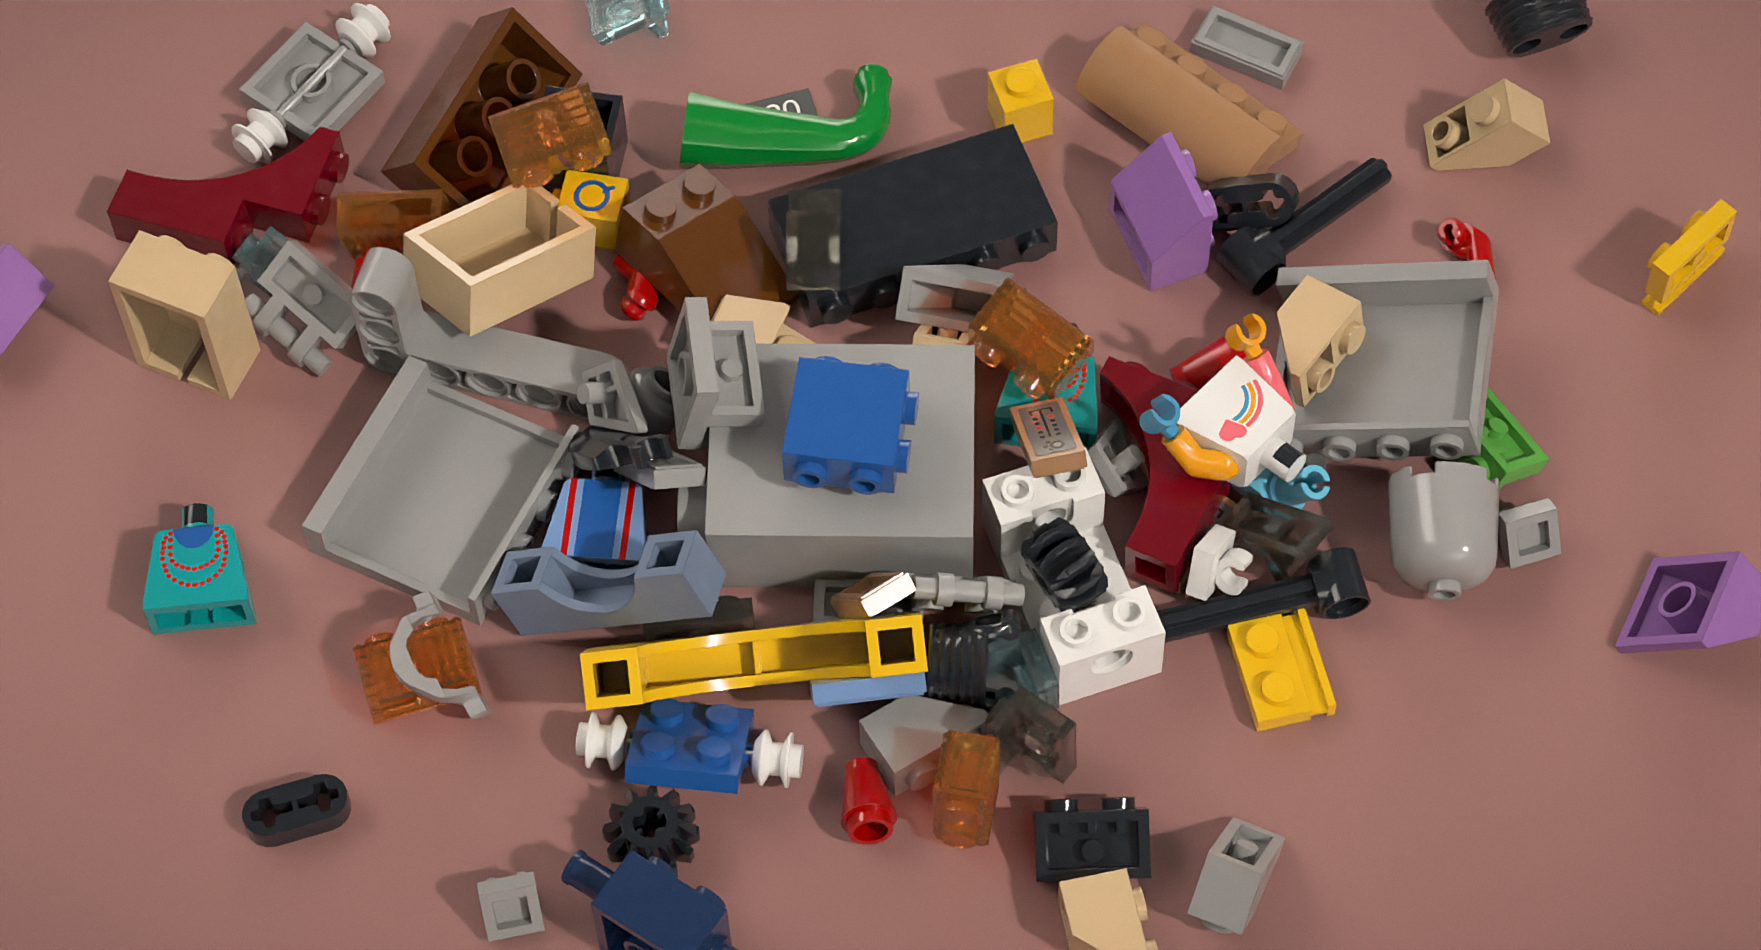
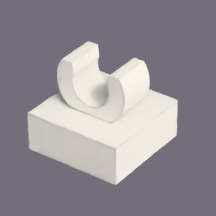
[1185,524,1253,601]

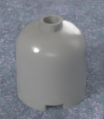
[1388,461,1499,601]

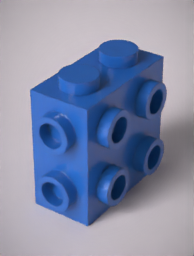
[782,356,919,495]

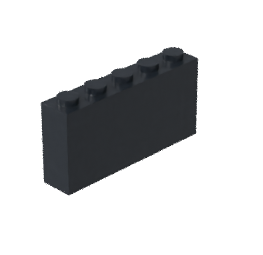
[768,124,1058,328]

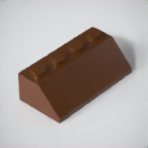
[380,7,583,215]

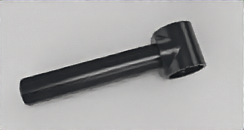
[1216,158,1392,297]
[1157,547,1371,643]

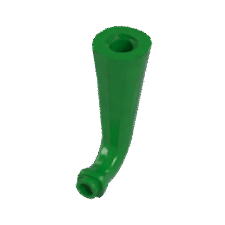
[679,64,892,168]

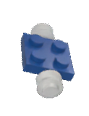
[576,698,804,794]

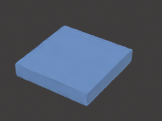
[809,672,927,707]

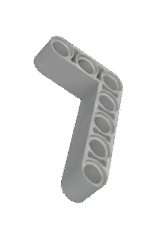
[349,247,628,421]

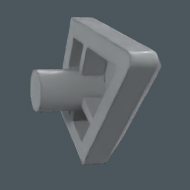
[576,360,648,433]
[1087,418,1148,497]

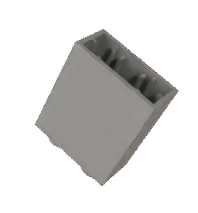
[677,343,975,588]

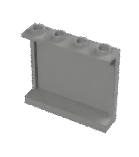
[1275,260,1499,462]
[302,355,582,626]

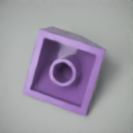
[1615,551,1761,653]

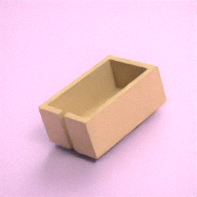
[403,177,596,337]
[108,230,260,401]

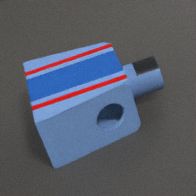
[542,469,647,570]

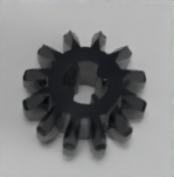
[1021,517,1108,613]
[602,785,700,874]

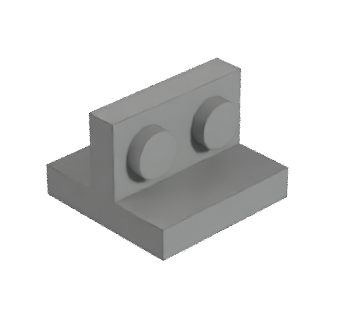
[667,297,765,449]

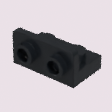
[1032,797,1151,882]

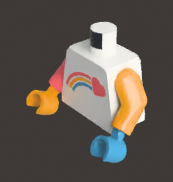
[1140,314,1306,487]

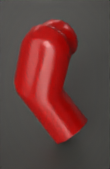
[1437,217,1496,279]
[613,254,660,321]

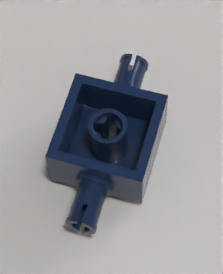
[561,850,738,950]

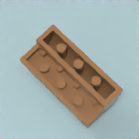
[1074,22,1304,185]

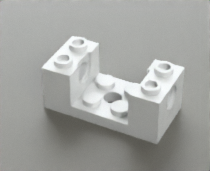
[982,447,1166,706]

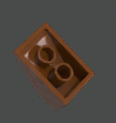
[615,164,798,321]

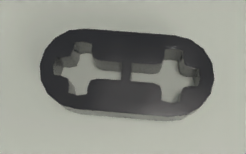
[1205,173,1299,231]
[242,774,351,847]

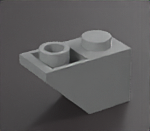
[859,696,991,796]

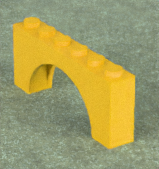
[580,610,928,711]

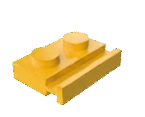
[1641,199,1737,316]
[1226,608,1337,732]

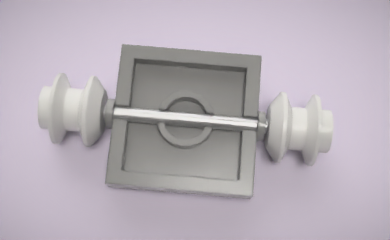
[231,3,391,164]

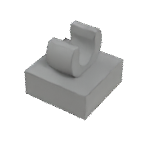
[1498,498,1562,569]
[477,871,545,942]

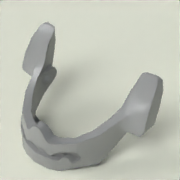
[390,590,492,720]

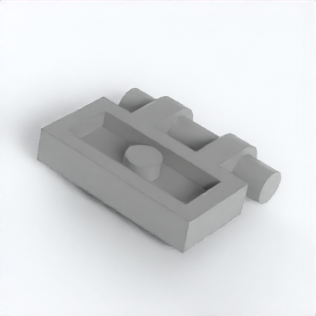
[245,240,357,377]
[903,572,1025,615]

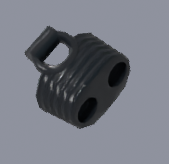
[1485,0,1593,58]
[926,609,1021,719]

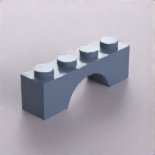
[491,530,726,636]

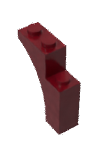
[107,126,349,266]
[1100,356,1230,594]

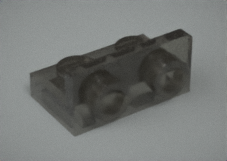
[985,686,1077,784]

